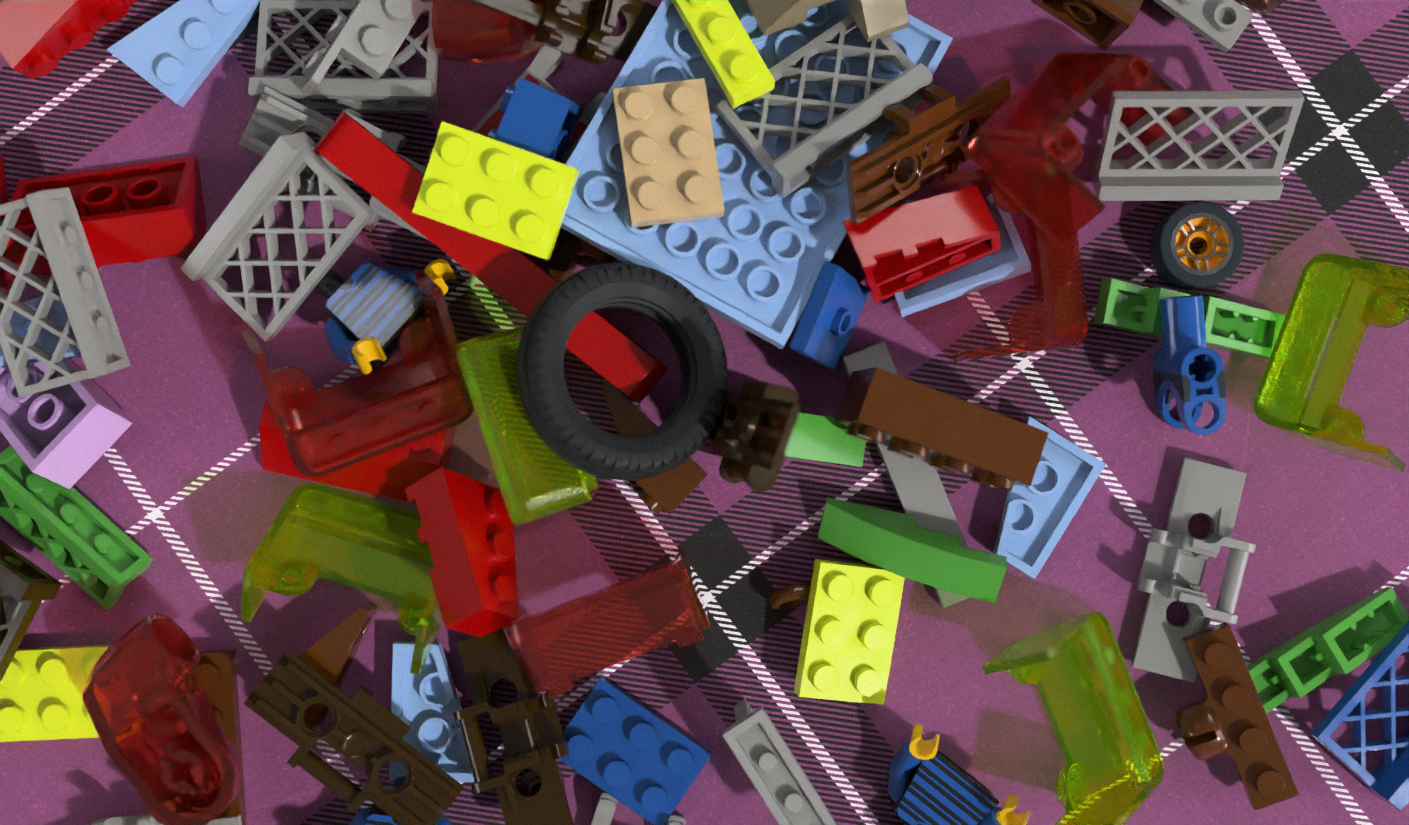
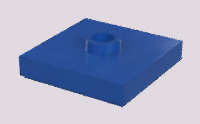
[790,261,869,373]

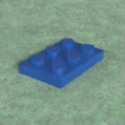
[559,675,712,825]

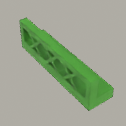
[0,446,153,611]

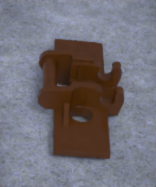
[846,76,1012,225]

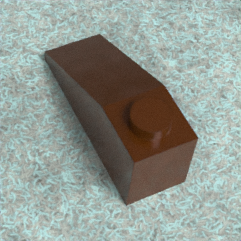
[602,381,708,514]
[297,603,378,730]

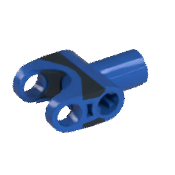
[1152,295,1226,435]

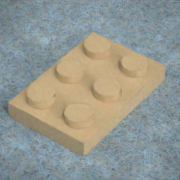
[612,78,725,228]

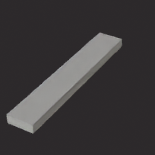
[841,341,971,608]

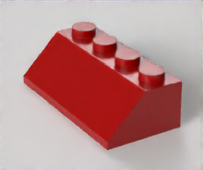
[3,156,207,275]
[259,381,458,503]

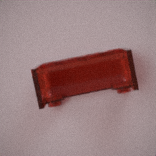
[968,52,1194,247]
[933,166,1088,362]
[241,270,475,477]
[503,550,710,698]

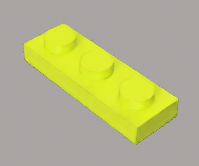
[671,0,775,109]

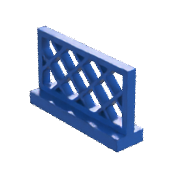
[1310,621,1409,811]

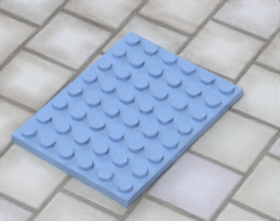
[560,0,953,350]

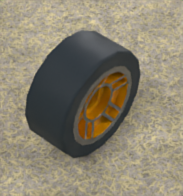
[1149,201,1245,291]

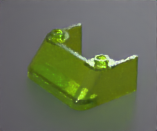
[1254,253,1409,472]
[456,326,599,526]
[241,483,443,675]
[982,612,1164,825]

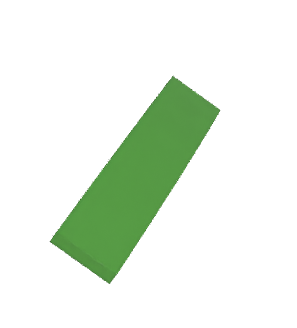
[1094,278,1285,359]
[817,498,1007,603]
[1247,587,1409,714]

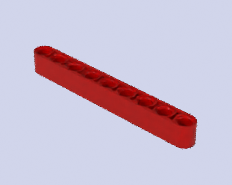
[314,111,668,404]

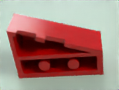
[0,0,137,80]
[843,185,1001,303]
[405,467,519,638]

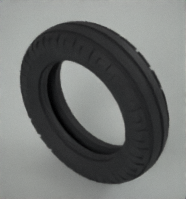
[516,263,728,480]

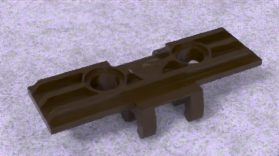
[470,0,658,65]
[698,381,801,492]
[452,623,574,825]
[243,650,464,825]

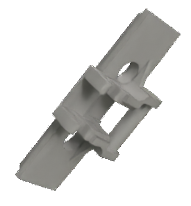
[238,86,428,240]
[1131,458,1256,683]

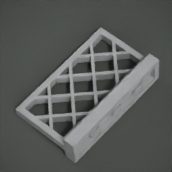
[248,0,441,114]
[716,14,933,198]
[1090,90,1305,201]
[180,132,375,342]
[0,187,131,398]
[722,699,838,825]

